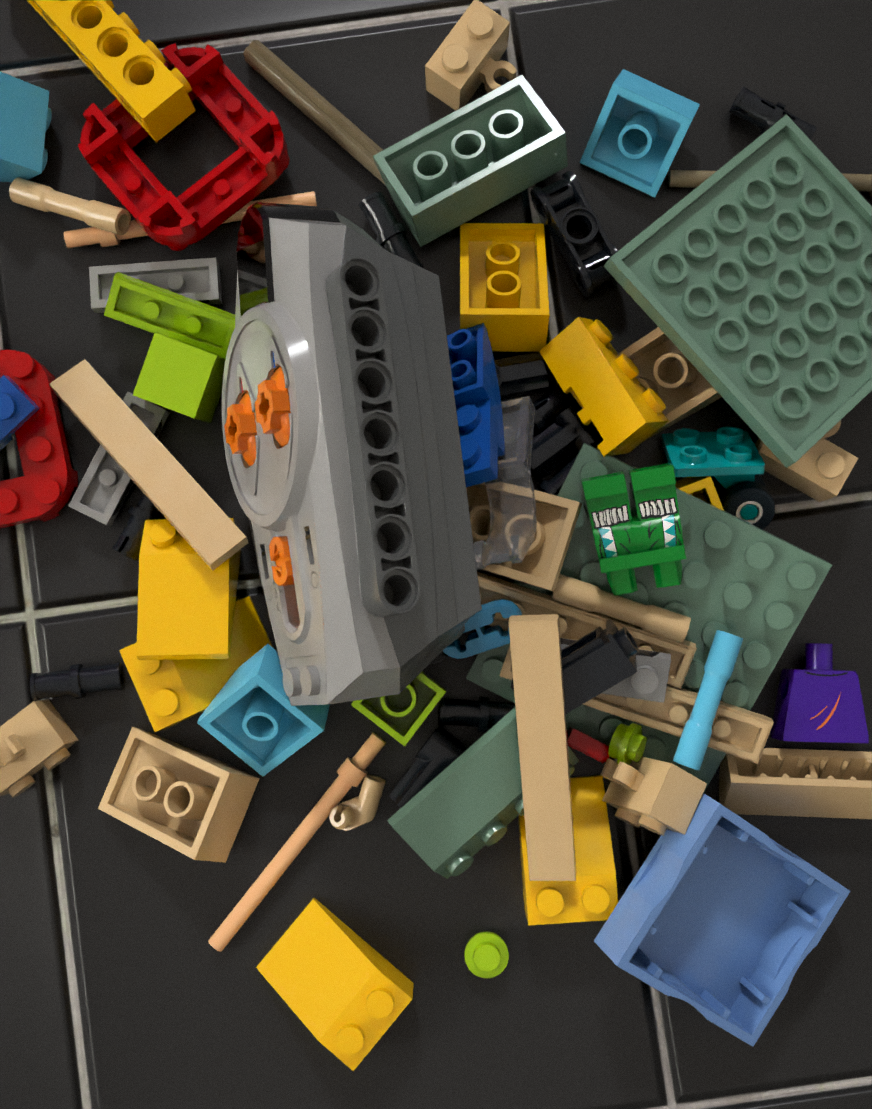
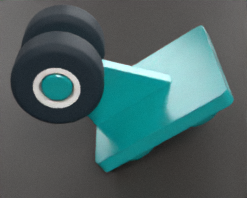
[661,427,775,530]

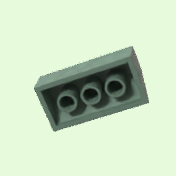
[373,75,568,247]
[387,707,579,879]

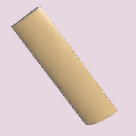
[719,748,872,819]

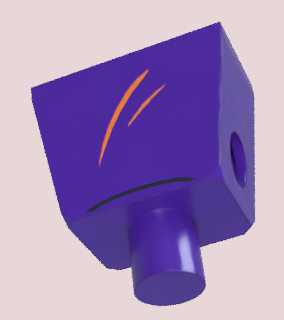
[771,643,869,743]

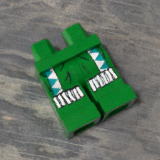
[582,463,686,595]

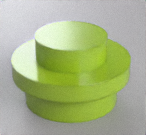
[608,723,647,765]
[464,932,509,979]

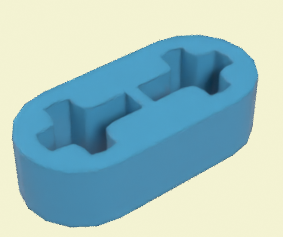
[443,599,522,659]

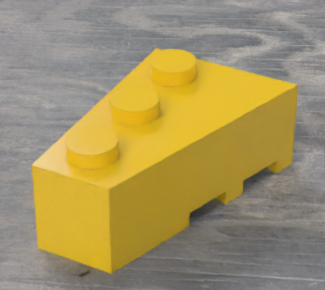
[539,317,669,457]

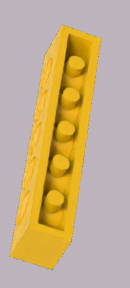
[26,0,196,143]

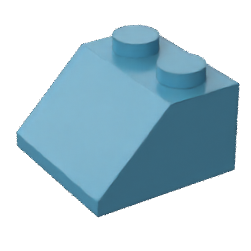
[579,69,700,198]
[0,71,52,182]
[197,644,330,777]

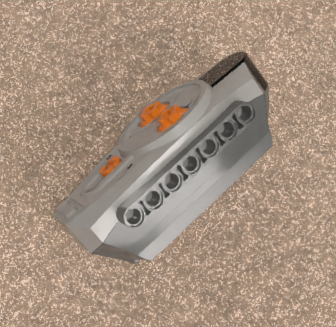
[222,202,482,706]

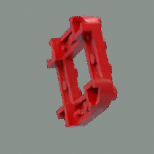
[78,43,290,251]
[0,350,78,529]

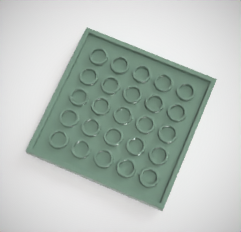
[604,114,872,468]
[466,443,832,793]

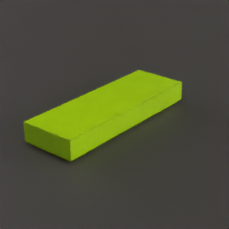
[104,272,235,359]

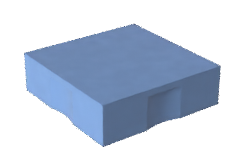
[594,793,850,1047]

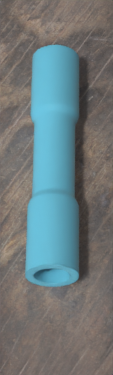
[673,630,743,771]

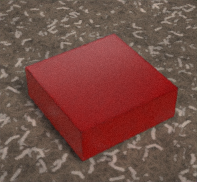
[567,726,609,763]

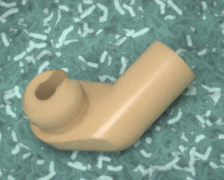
[329,775,386,831]

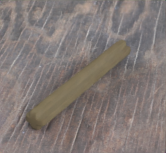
[243,40,385,185]

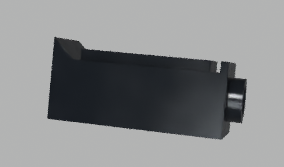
[511,618,639,714]

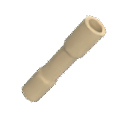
[9,177,131,235]
[551,574,691,643]

